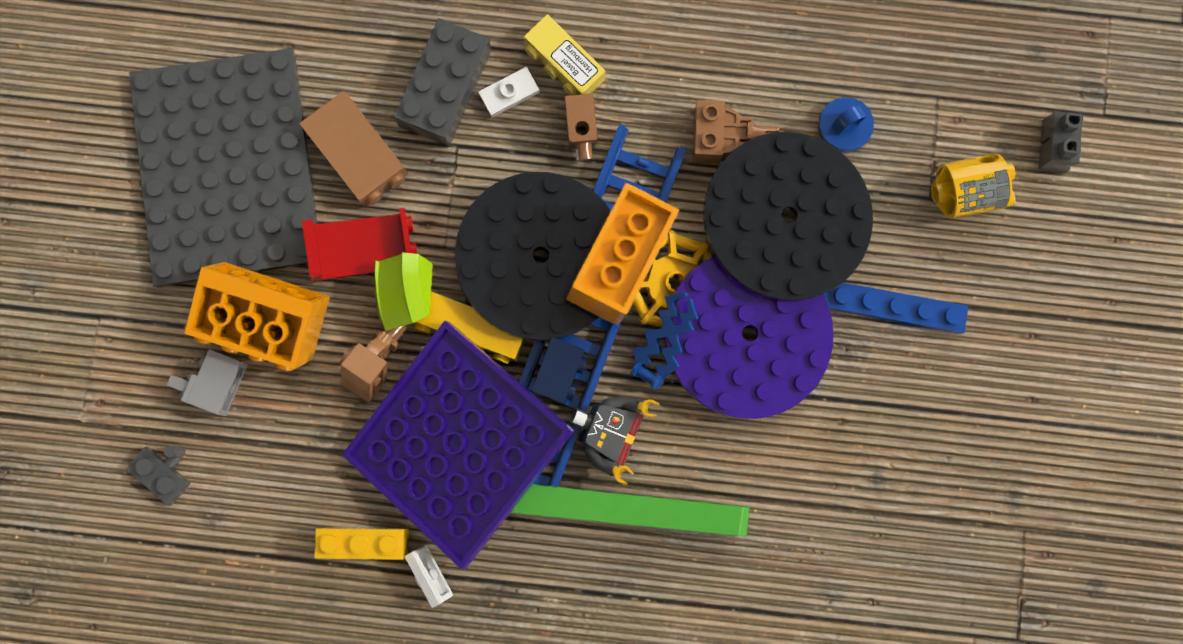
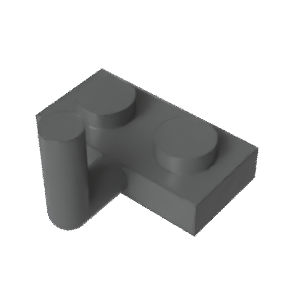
[126,446,191,506]

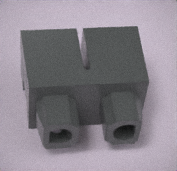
[1038,112,1083,173]

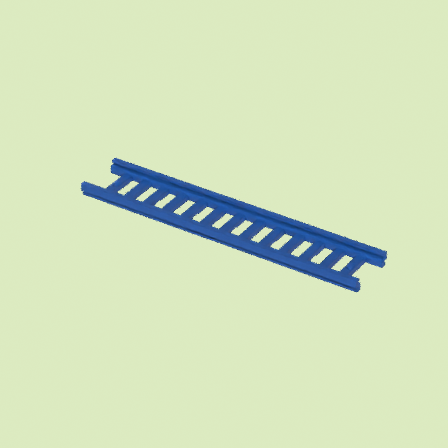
[519,123,687,486]

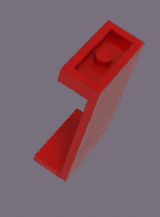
[302,208,417,282]

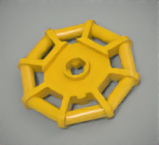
[633,230,713,328]

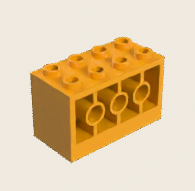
[566,182,679,326]
[184,262,330,371]

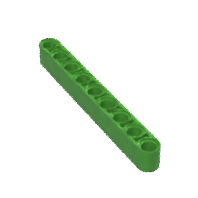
[510,484,749,536]

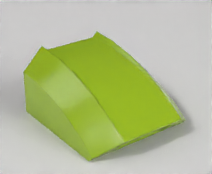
[374,252,433,331]

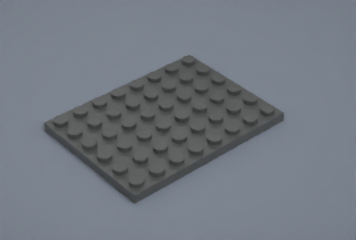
[129,48,318,288]

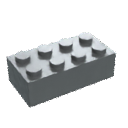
[394,18,492,147]

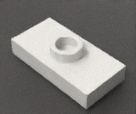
[478,67,540,117]
[404,545,453,608]

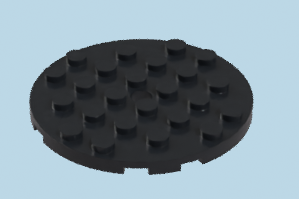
[703,132,873,301]
[455,172,611,341]

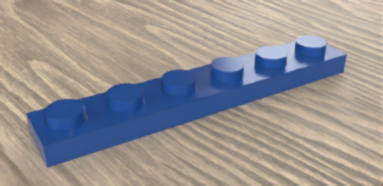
[824,283,969,334]

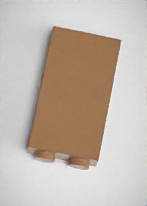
[299,90,408,207]

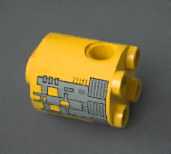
[931,153,1016,219]

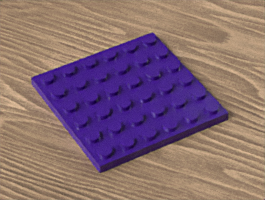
[342,320,575,570]

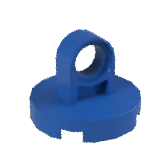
[818,97,874,153]

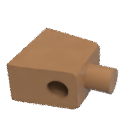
[565,93,597,161]

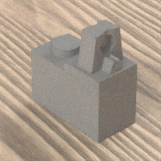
[167,349,248,416]

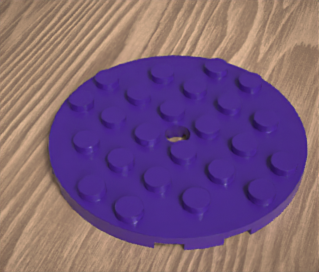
[664,256,834,419]

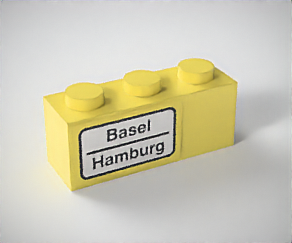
[524,14,606,96]

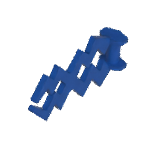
[630,292,698,389]

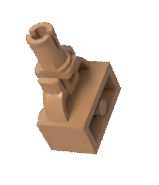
[692,100,779,164]
[340,324,410,403]

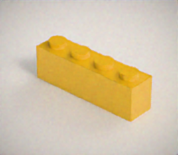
[414,292,525,364]

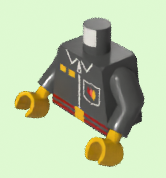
[570,396,660,486]

